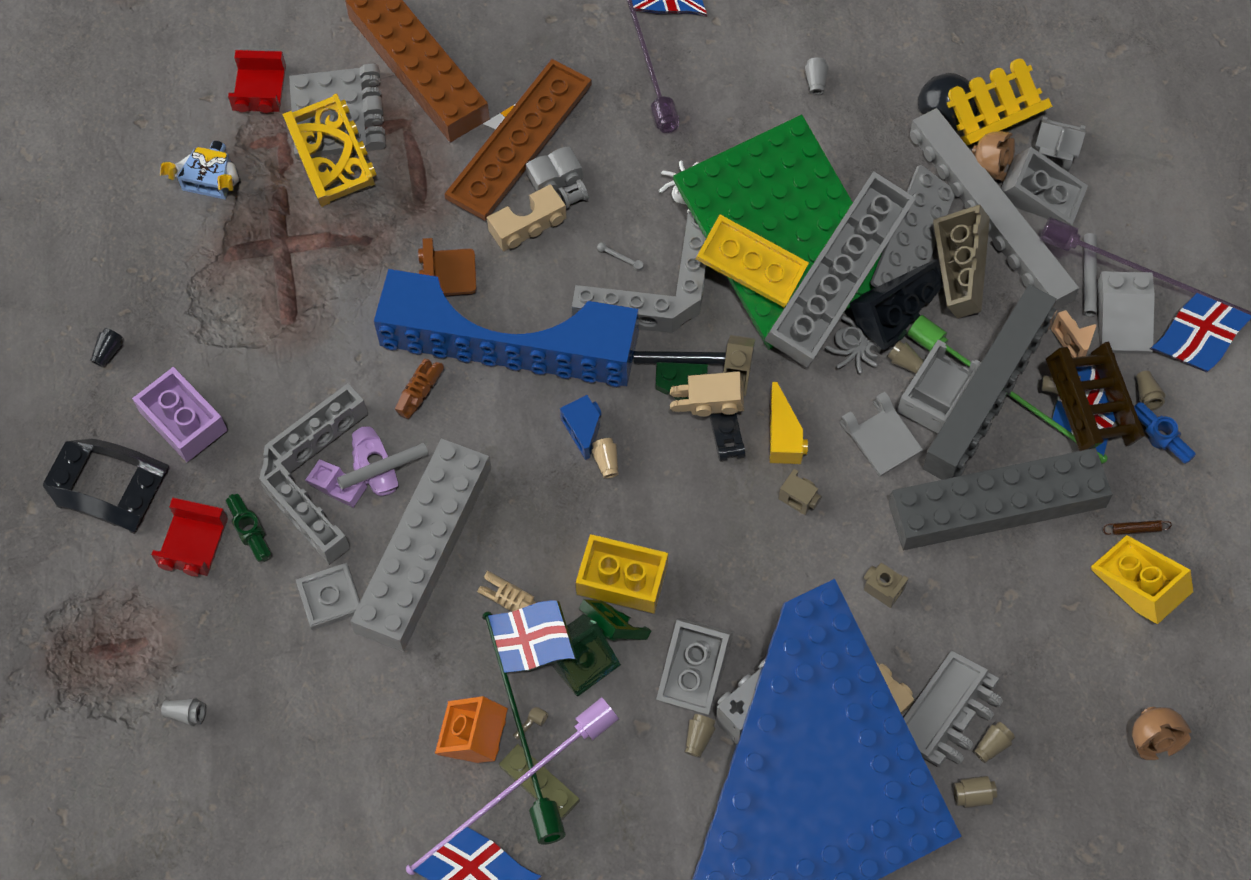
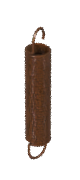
[1103,520,1172,535]

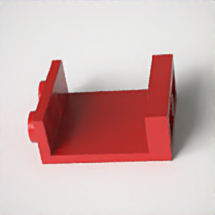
[228,50,286,113]
[151,498,228,577]

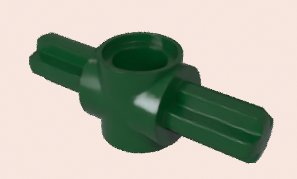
[226,494,271,562]

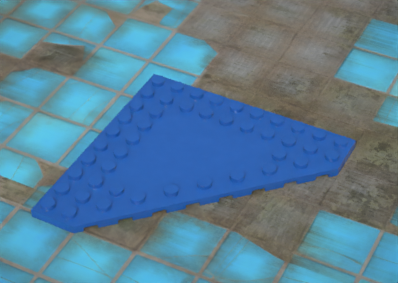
[692,579,962,880]

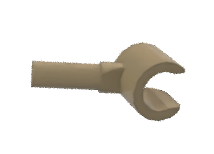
[513,707,548,740]

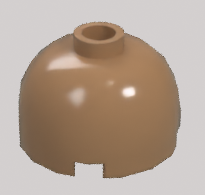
[972,131,1015,181]
[1132,707,1191,760]

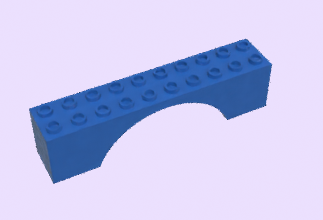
[374,269,639,387]

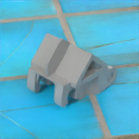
[1035,116,1086,171]

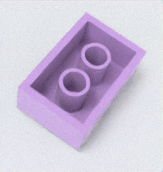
[132,367,227,462]

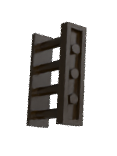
[1046,342,1145,451]

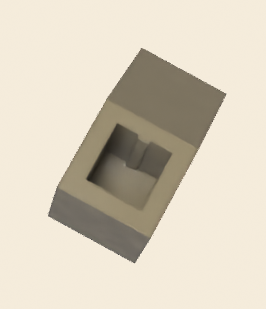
[723,335,755,396]

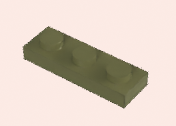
[499,744,580,820]

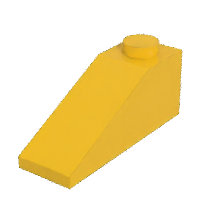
[770,382,808,464]

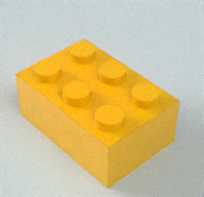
[576,534,668,614]

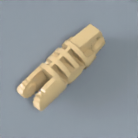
[477,571,536,612]

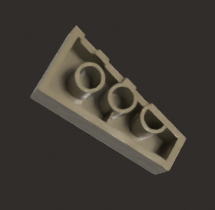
[933,205,990,319]

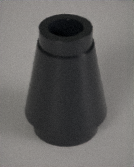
[90,328,123,367]

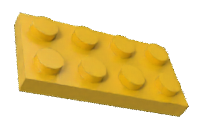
[696,215,809,308]

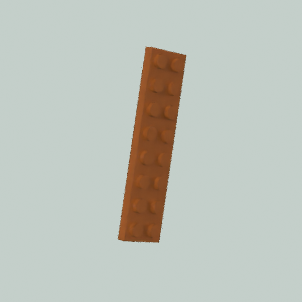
[444,59,592,221]

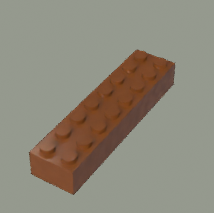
[345,0,490,143]

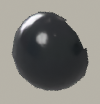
[918,73,978,131]

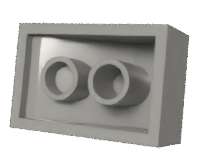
[1001,147,1088,227]
[1097,271,1155,354]
[656,618,734,715]

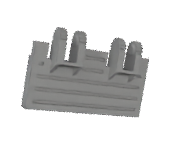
[904,651,1003,767]

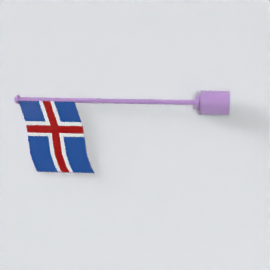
[406,697,619,880]

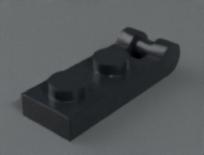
[709,413,746,461]

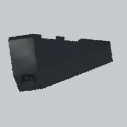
[849,259,943,350]

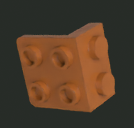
[418,238,477,296]

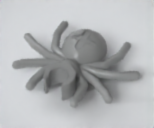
[826,316,881,374]

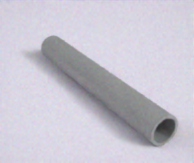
[1084,233,1097,317]
[337,443,428,490]

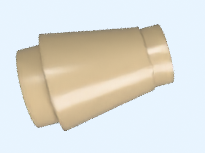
[591,438,619,479]

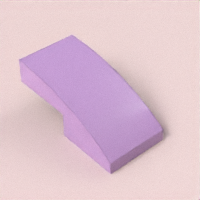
[305,459,367,508]

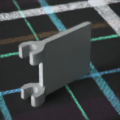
[839,392,923,477]

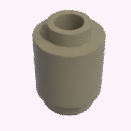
[954,776,997,808]

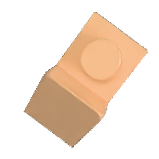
[1051,310,1096,358]

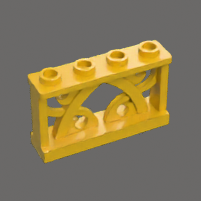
[282,93,377,207]

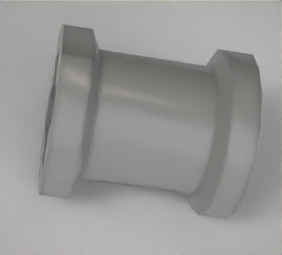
[557,179,589,209]

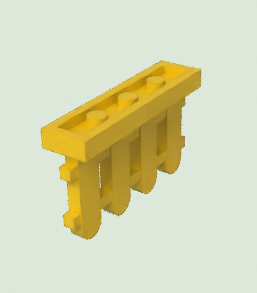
[947,58,1053,145]

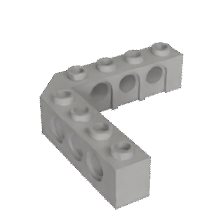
[572,211,707,333]
[259,383,368,564]

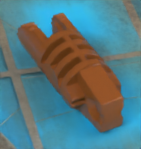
[395,358,444,419]

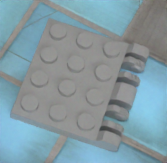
[289,64,386,159]

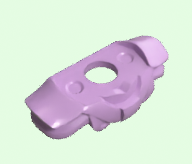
[352,427,398,496]

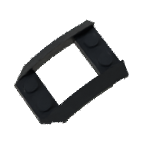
[43,439,169,534]

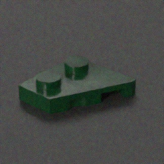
[656,362,708,401]
[579,599,651,640]

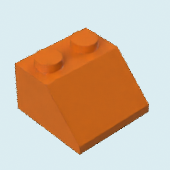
[435,696,508,763]

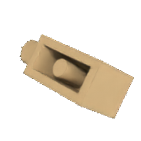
[670,372,744,417]

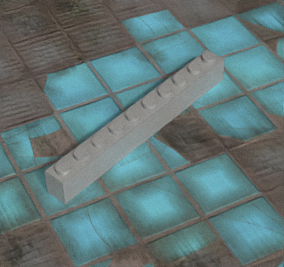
[910,108,1079,309]

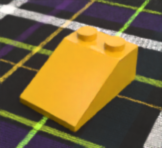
[1091,535,1193,624]

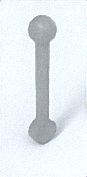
[597,242,643,271]

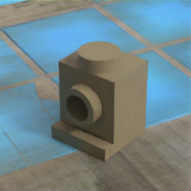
[779,469,822,515]
[864,563,909,608]

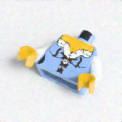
[160,141,239,200]

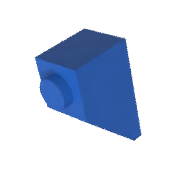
[560,395,602,460]

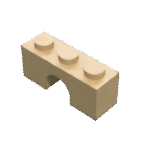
[487,184,566,251]

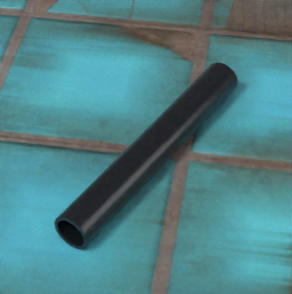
[634,351,726,365]

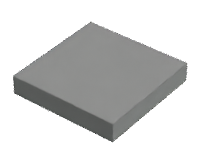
[296,563,360,630]

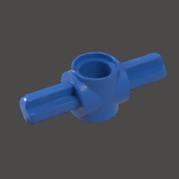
[1134,402,1196,464]

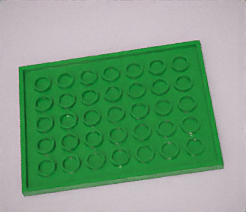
[672,114,882,350]

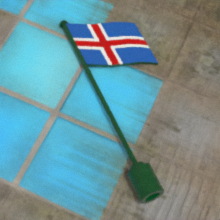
[482,600,577,845]

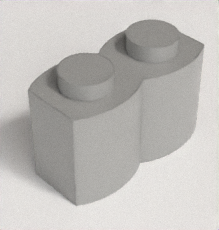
[526,147,583,191]

